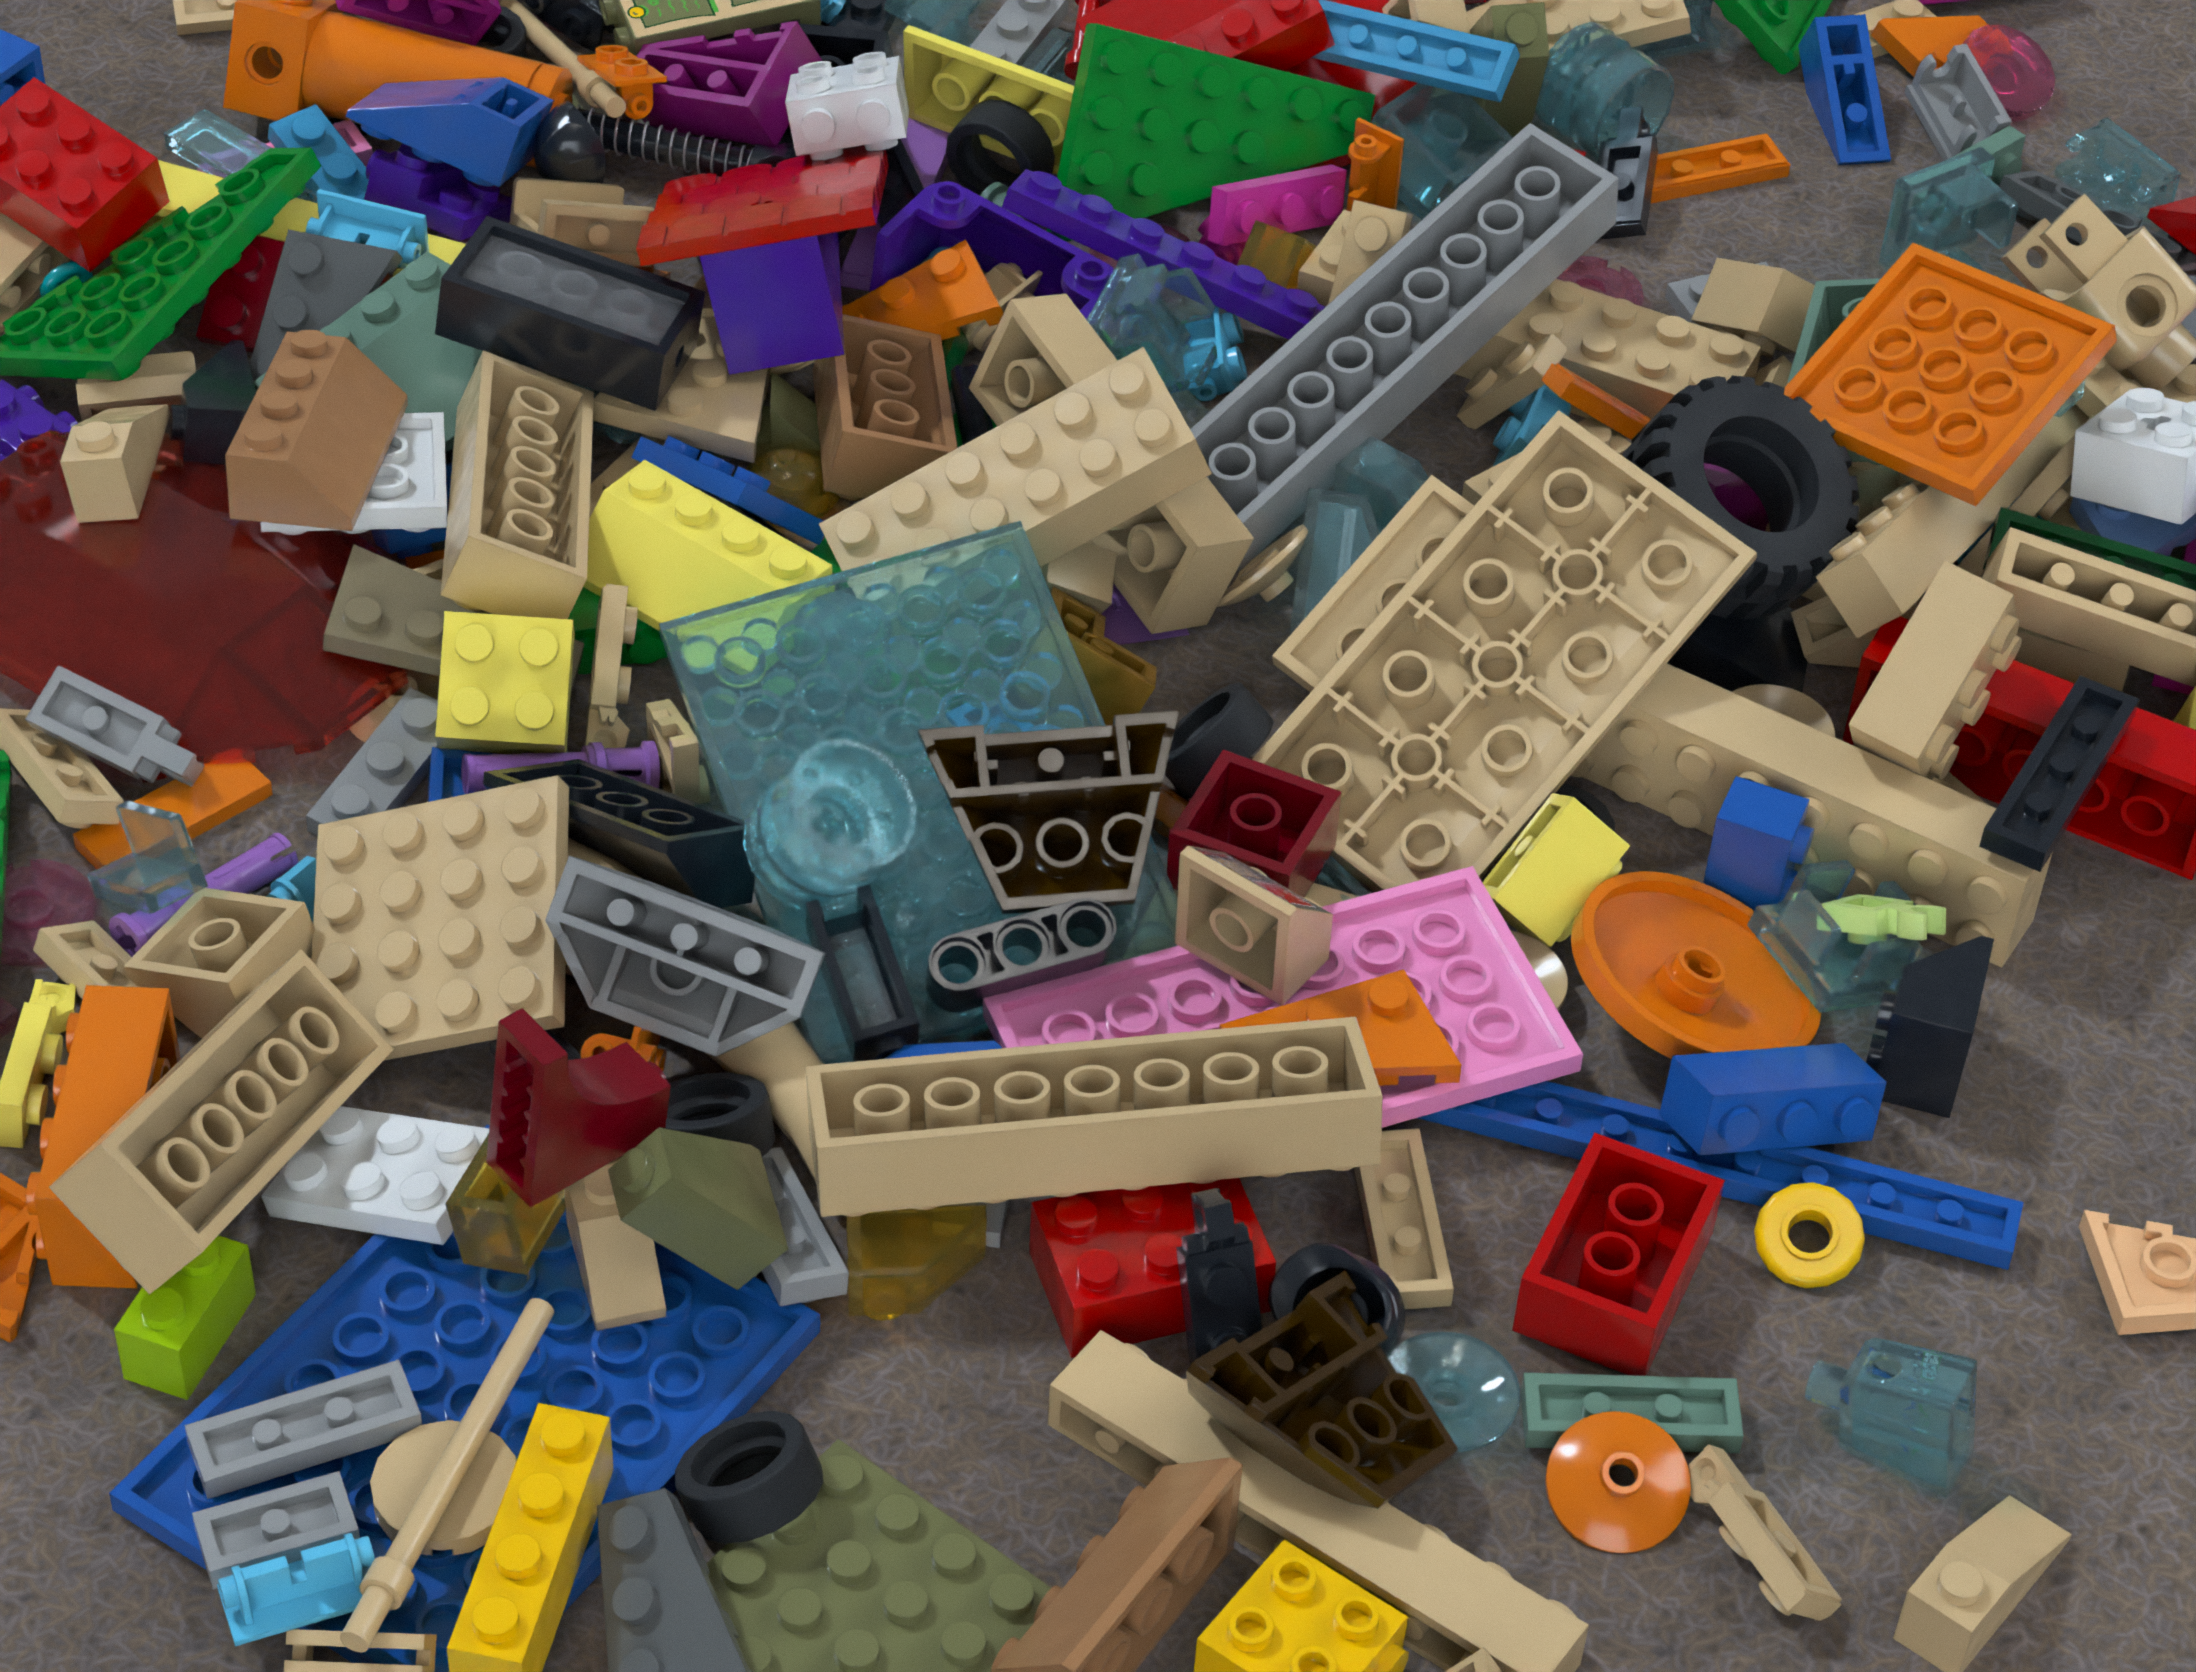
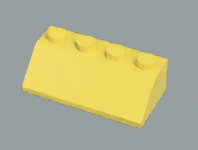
[903,25,1074,175]
[583,460,832,685]

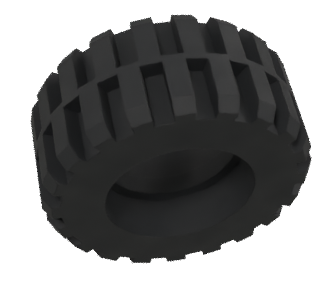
[1622,375,1860,619]

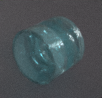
[1535,22,1674,160]
[743,739,916,911]

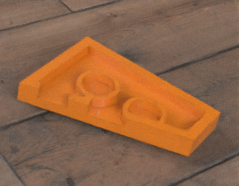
[842,239,1004,340]
[1219,969,1462,1086]

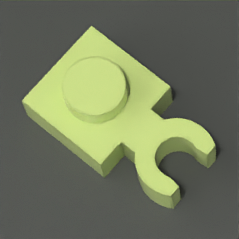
[1822,894,1946,945]

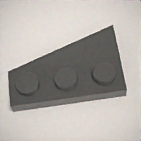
[597,1488,754,1672]

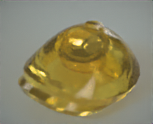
[745,448,841,530]

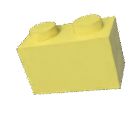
[1482,793,1630,947]

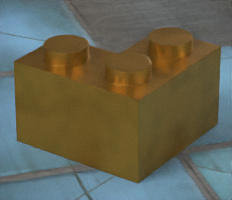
[1009,586,1157,728]

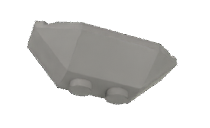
[545,856,825,1057]

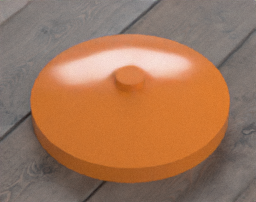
[1571,871,1821,1059]

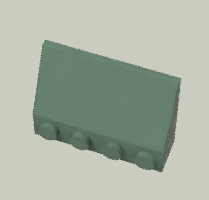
[254,251,547,454]

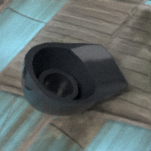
[534,101,606,184]

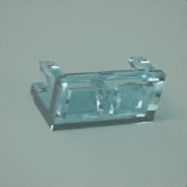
[2054,117,2181,227]

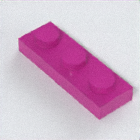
[1208,164,1347,246]

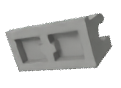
[1904,43,2012,161]

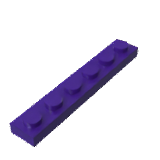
[1002,169,1325,340]

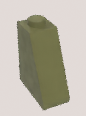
[1470,2,1549,140]
[608,1127,788,1290]

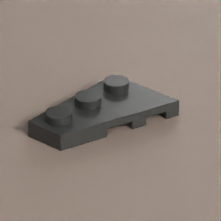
[249,229,403,382]

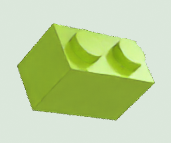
[114,1235,256,1400]

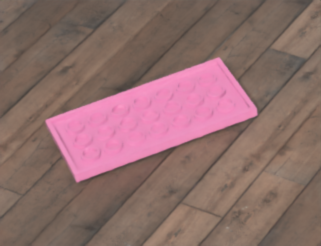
[983,866,1583,1128]

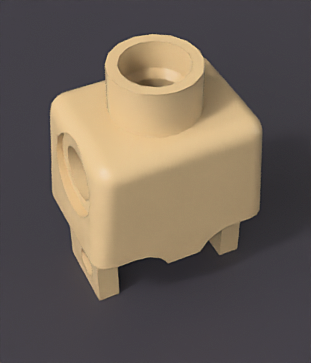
[2000,194,2196,390]

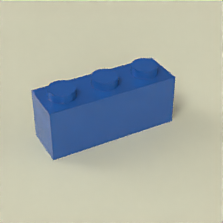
[1659,1043,1887,1155]

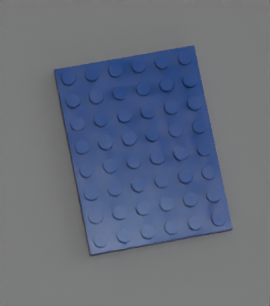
[109,1124,820,1672]

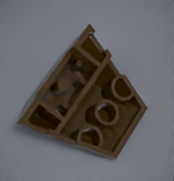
[918,710,1179,915]
[1186,1271,1459,1509]

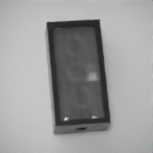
[435,216,706,411]

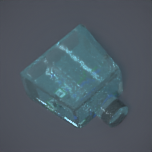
[1805,1337,1977,1499]

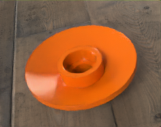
[1545,1411,1691,1553]

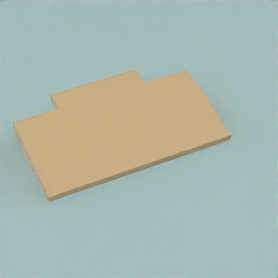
[1252,410,1757,892]

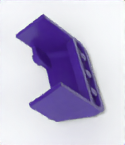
[869,181,1138,347]

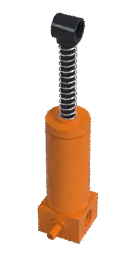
[223,0,810,177]

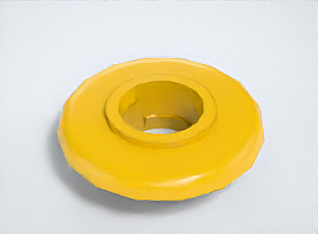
[1754,1182,1865,1288]

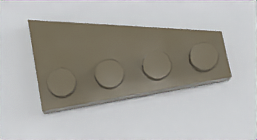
[323,544,584,700]

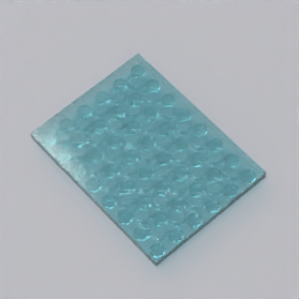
[659,521,1178,1064]

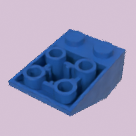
[346,77,554,187]

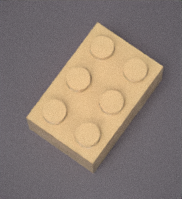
[1849,560,2022,780]

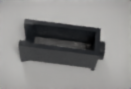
[806,884,920,1062]

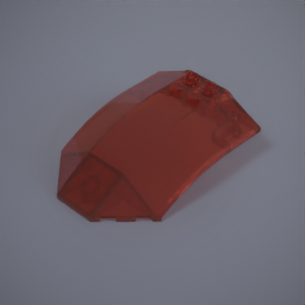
[0,430,408,783]

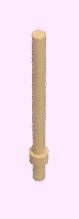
[498,0,626,118]
[340,1298,554,1653]

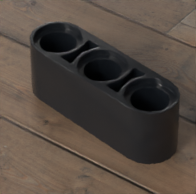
[925,898,1117,1013]

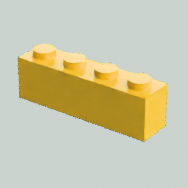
[447,1403,614,1672]

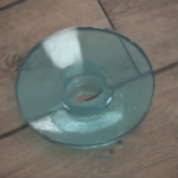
[1387,1331,1520,1452]

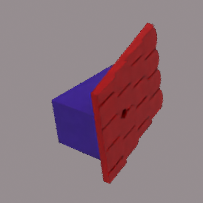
[636,145,889,375]

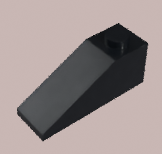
[169,340,256,465]

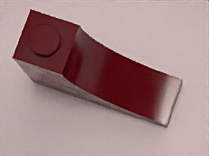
[486,1008,671,1208]

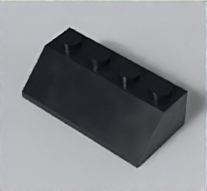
[483,759,762,910]

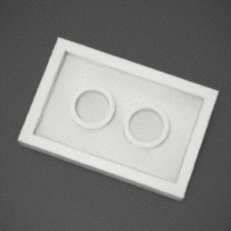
[261,1106,496,1245]

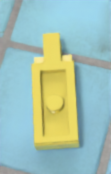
[0,979,77,1148]

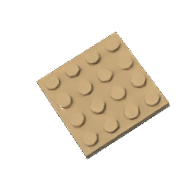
[311,775,569,1061]

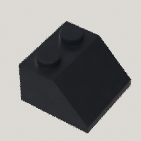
[1866,936,1994,1118]

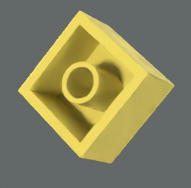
[435,611,575,754]

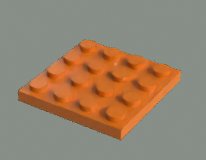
[1784,242,2117,507]

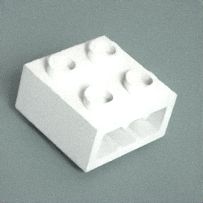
[785,52,909,160]

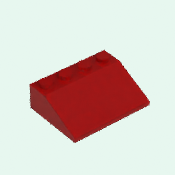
[1076,0,1335,71]

